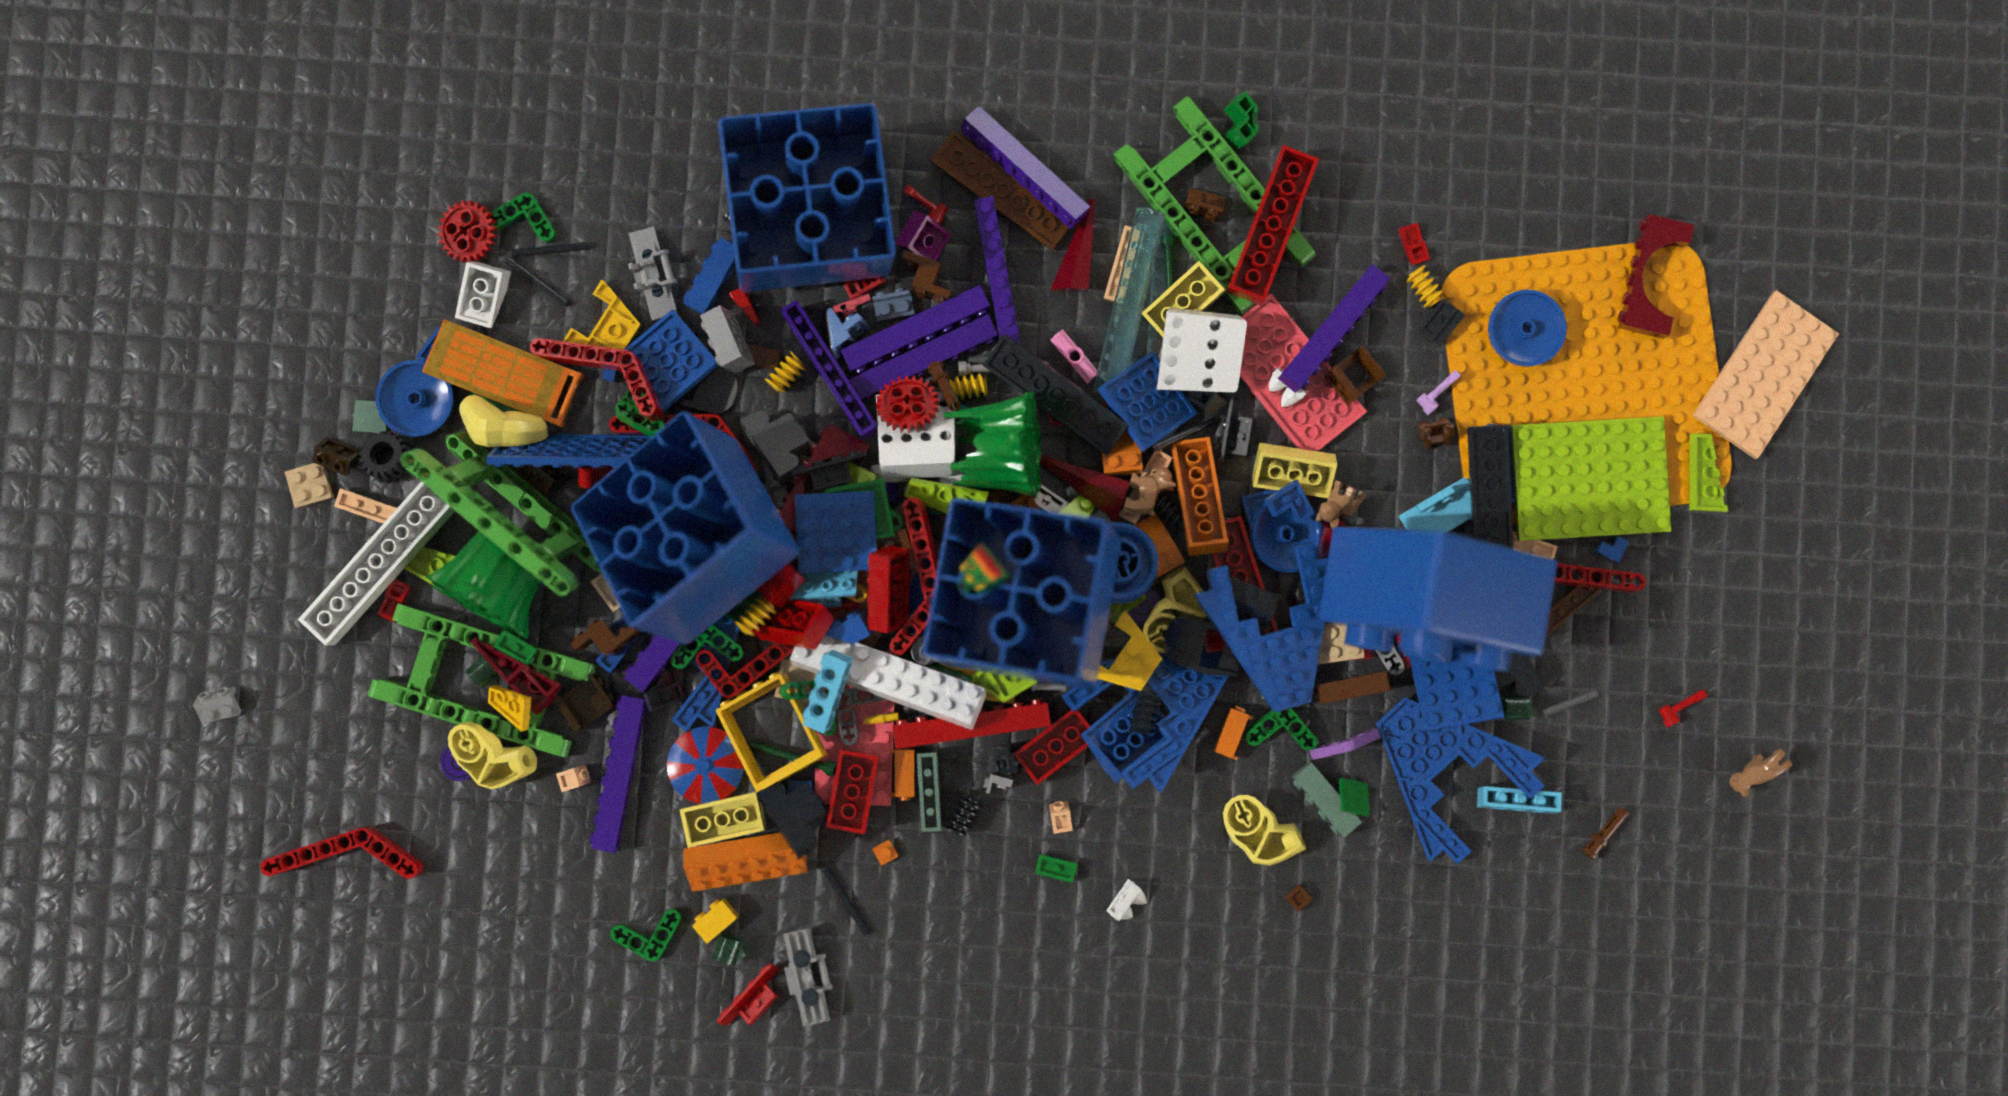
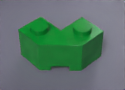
[1223,91,1258,150]

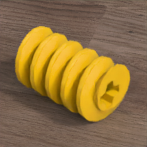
[1406,265,1446,309]
[764,352,806,393]
[949,373,988,400]
[733,595,777,636]

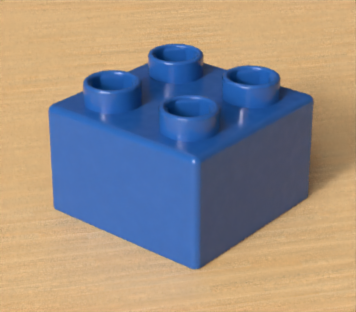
[719,103,895,292]
[571,412,799,645]
[923,498,1121,690]
[1319,527,1557,671]

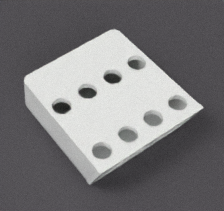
[1157,308,1247,392]
[876,392,956,479]

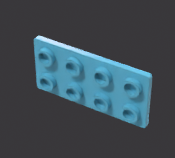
[1399,477,1471,532]
[789,567,858,607]

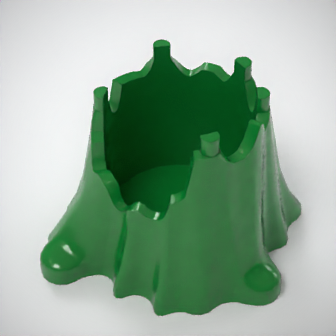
[944,392,1042,497]
[427,520,541,641]

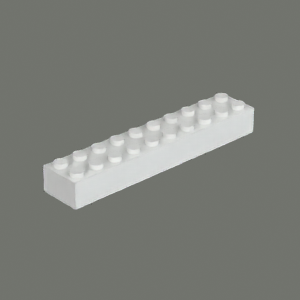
[298,481,455,646]
[790,634,987,730]

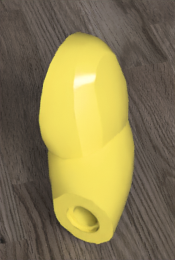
[459,395,548,447]
[1142,566,1207,653]
[448,722,537,789]
[1223,795,1306,866]

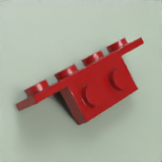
[717,964,780,1026]

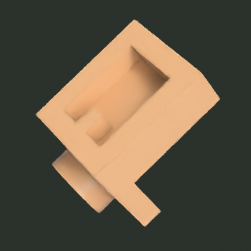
[556,765,591,792]
[1049,801,1073,834]

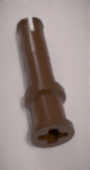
[927,361,961,411]
[1580,807,1630,861]

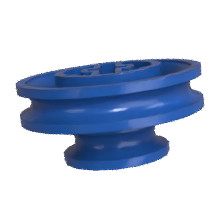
[1109,523,1158,604]

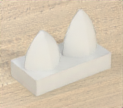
[1269,367,1307,407]
[1106,879,1147,921]

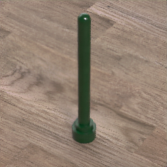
[1160,235,1176,289]
[892,645,973,683]
[750,741,838,777]

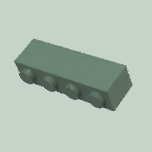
[917,751,942,832]
[1291,761,1362,837]

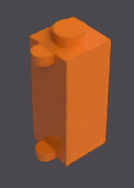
[1212,706,1254,760]
[890,749,915,801]

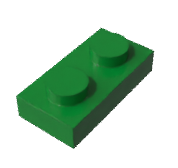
[493,630,538,666]
[1035,854,1077,883]

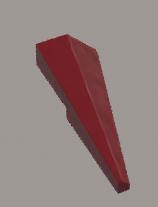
[1051,199,1096,292]
[1040,455,1130,521]
[470,638,562,715]

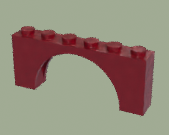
[1617,214,1694,339]
[777,423,870,538]

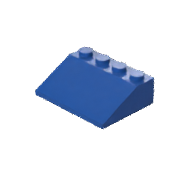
[1081,690,1166,784]

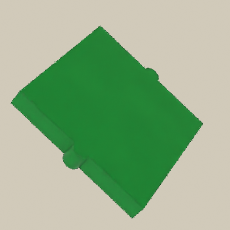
[1339,778,1370,817]

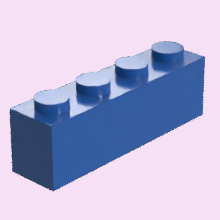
[683,237,736,315]

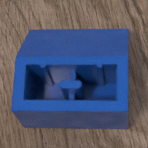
[826,608,874,644]

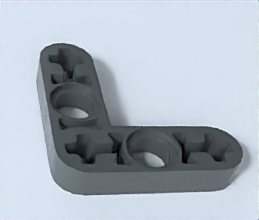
[836,688,885,745]

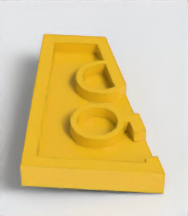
[488,685,531,732]

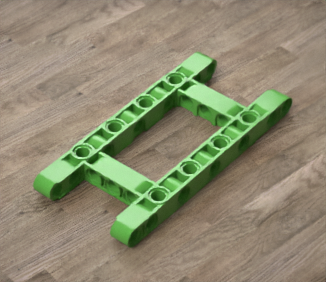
[1112,96,1316,315]
[401,431,602,596]
[368,603,597,758]

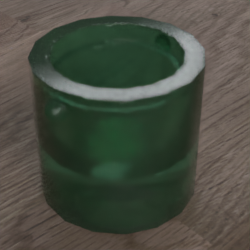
[466,655,500,688]
[1501,695,1531,721]
[712,934,743,965]

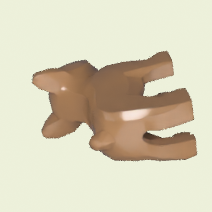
[1123,467,1177,516]
[1316,480,1366,529]
[1729,749,1792,797]

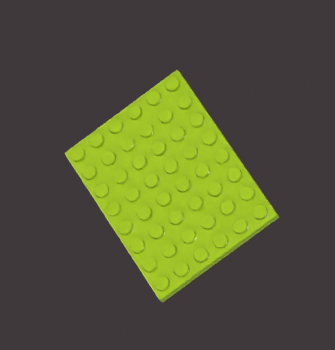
[1510,416,1671,541]

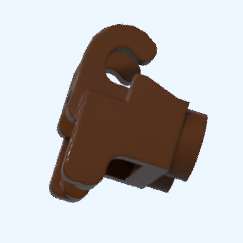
[1418,418,1454,449]

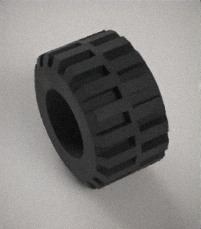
[359,431,413,484]

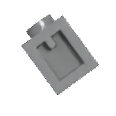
[983,773,1013,794]

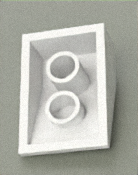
[455,261,511,328]

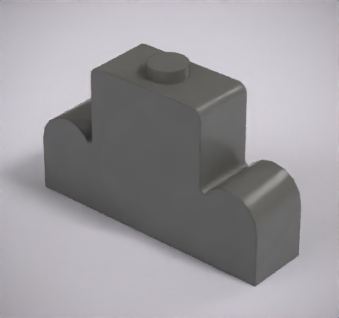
[741,411,810,485]

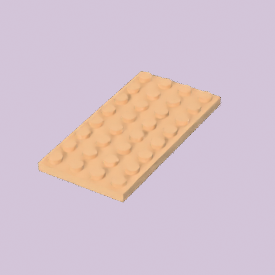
[1692,290,1839,459]

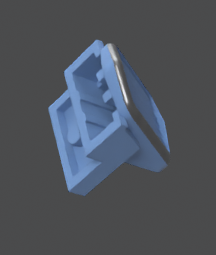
[826,308,870,360]

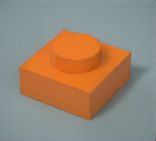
[872,839,899,866]

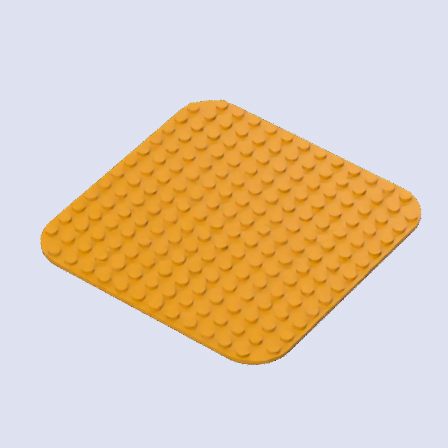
[1440,243,1732,524]

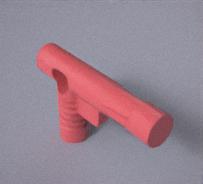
[833,294,871,321]

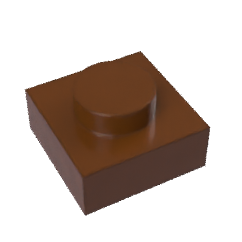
[1284,884,1312,912]

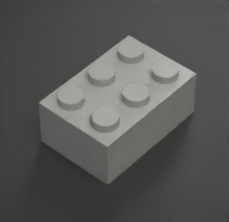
[700,305,755,374]

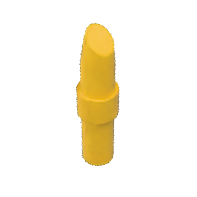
[862,712,899,724]

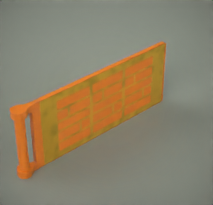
[422,320,585,428]

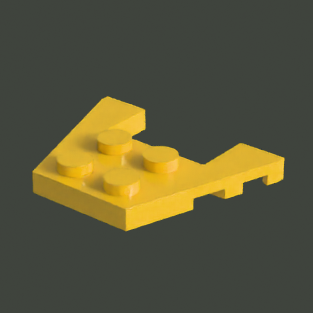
[563,280,642,350]
[1097,611,1162,691]

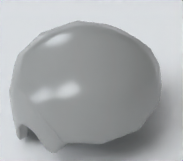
[911,636,935,665]

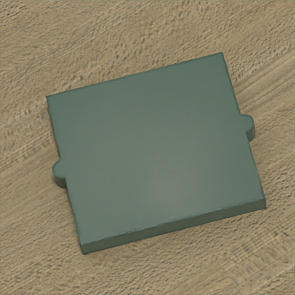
[352,400,387,433]

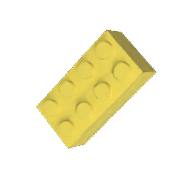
[1142,261,1226,337]
[1252,443,1337,498]
[680,791,767,848]

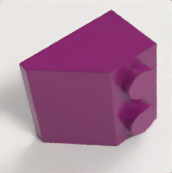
[895,211,951,261]

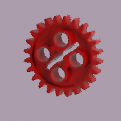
[437,200,498,263]
[876,375,939,433]

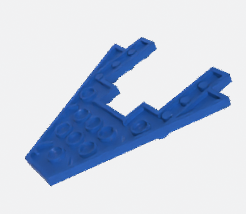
[1194,541,1328,712]
[595,615,740,732]
[1062,645,1229,793]
[1376,697,1544,864]

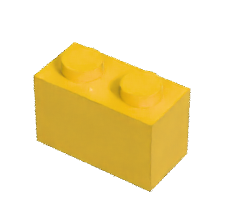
[692,898,740,943]

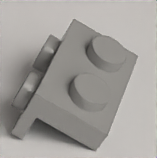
[193,687,241,724]

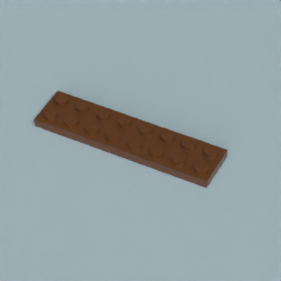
[931,131,1069,251]

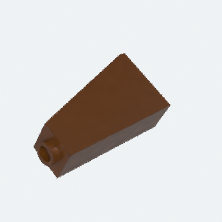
[1315,669,1393,704]

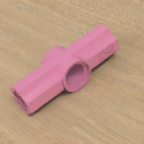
[1050,329,1099,384]

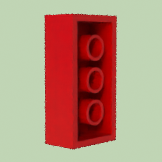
[867,545,910,633]
[756,562,806,608]
[752,600,835,650]
[1013,709,1090,785]
[826,748,880,834]

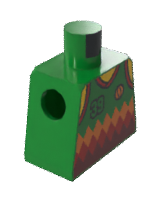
[957,544,1010,594]

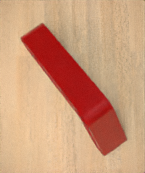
[696,642,795,698]

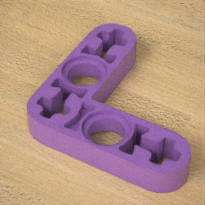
[1310,728,1381,760]

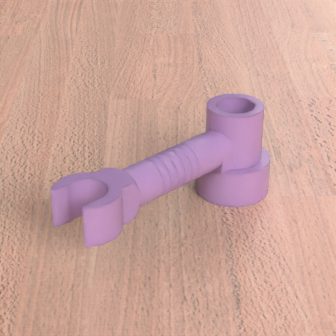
[1416,370,1461,415]

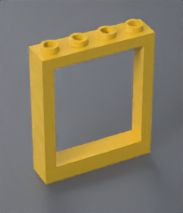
[715,672,828,792]

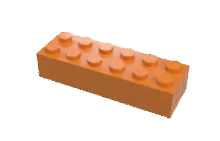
[1171,437,1228,556]
[683,833,807,892]

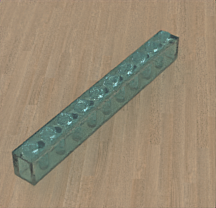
[1092,207,1166,396]

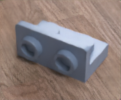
[872,288,915,322]

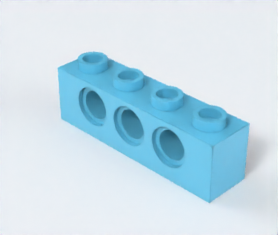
[803,650,854,734]
[1477,786,1562,814]

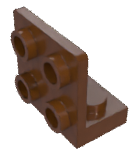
[1184,188,1226,222]

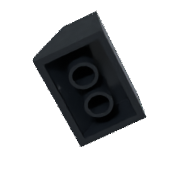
[1229,576,1280,633]

